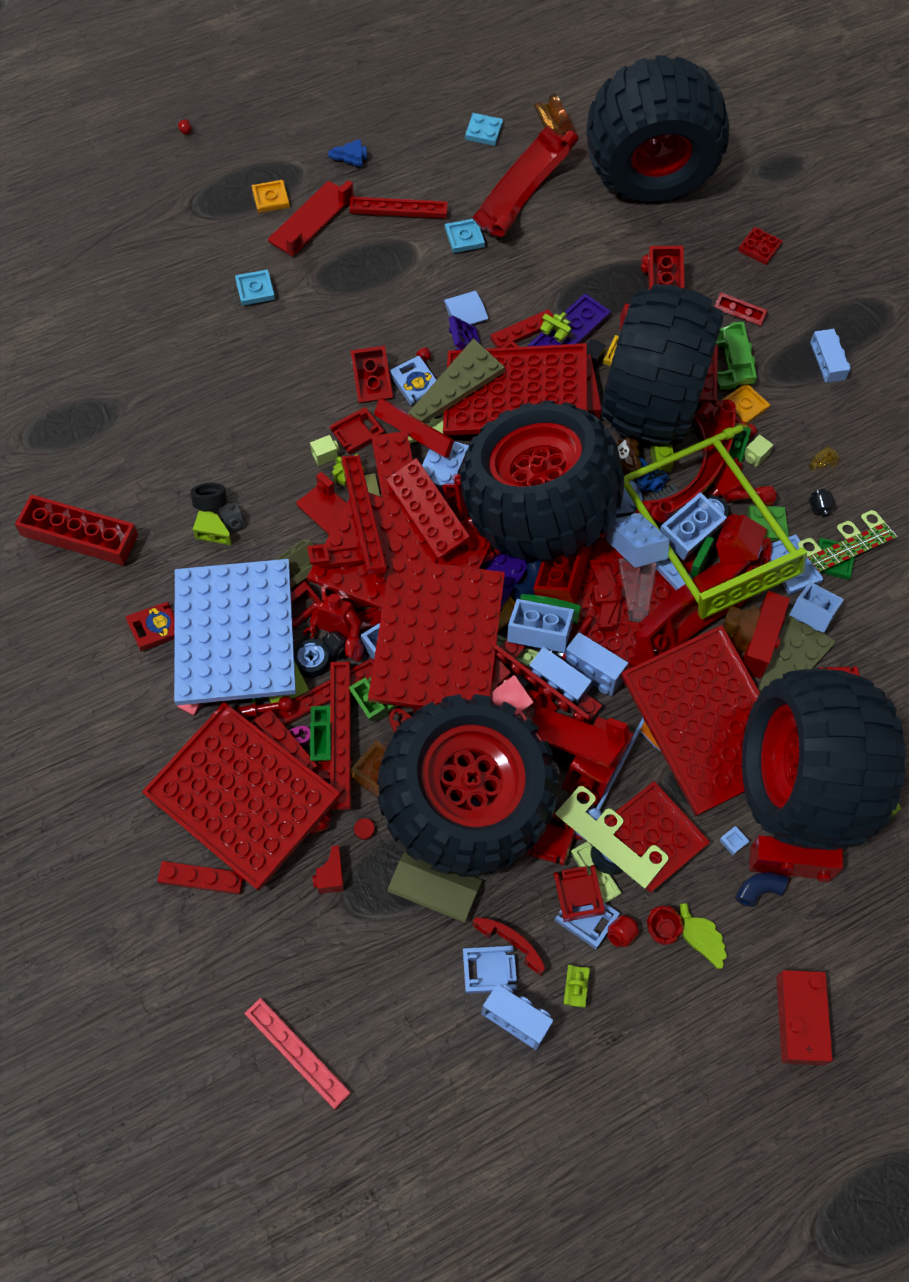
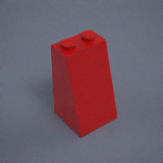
[562,716,634,806]

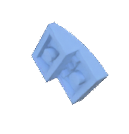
[444,291,489,325]

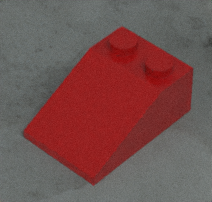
[350,345,393,403]

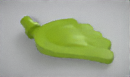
[680,903,727,969]

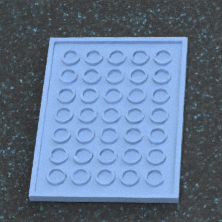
[174,559,296,705]

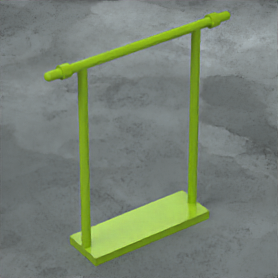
[624,425,807,619]

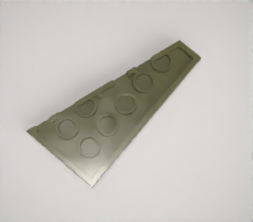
[409,338,505,423]
[758,607,836,692]

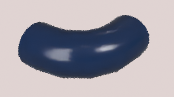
[512,560,542,602]
[735,872,788,907]

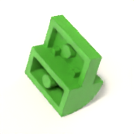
[349,677,398,721]

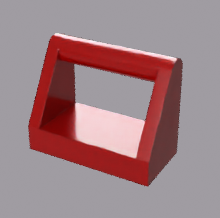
[291,581,321,628]

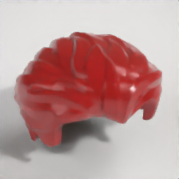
[647,905,684,945]

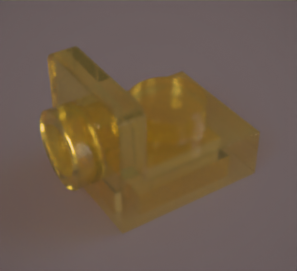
[808,446,840,471]

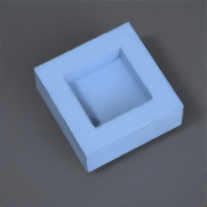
[719,826,749,855]

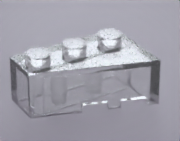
[619,558,656,622]

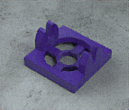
[448,315,480,350]

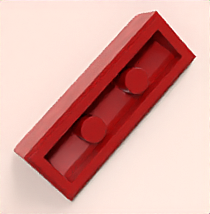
[715,292,768,326]

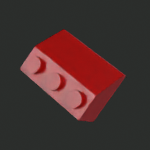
[716,514,767,564]

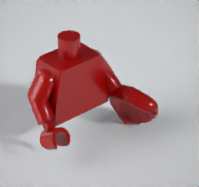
[707,458,777,506]
[442,473,481,536]
[303,594,364,662]

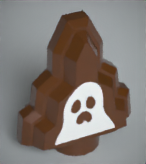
[615,437,641,472]

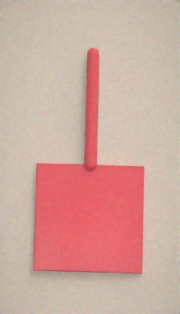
[490,675,542,741]

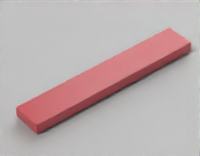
[244,998,351,1110]

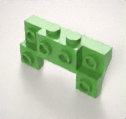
[716,322,757,390]

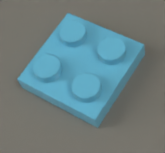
[465,113,503,146]
[445,219,485,253]
[235,270,275,306]

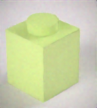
[743,434,773,468]
[310,435,339,466]

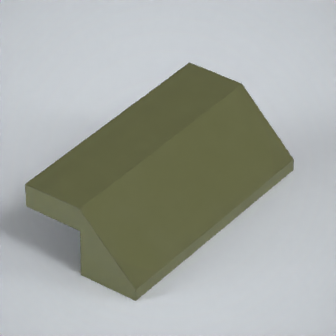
[274,538,313,588]
[387,851,482,923]

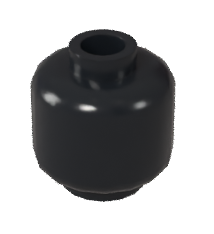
[809,488,836,517]
[322,631,347,659]

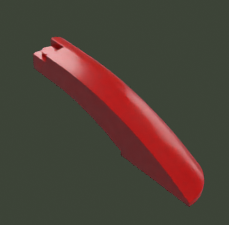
[633,538,772,663]

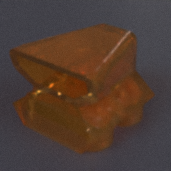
[534,93,574,135]
[722,605,761,653]

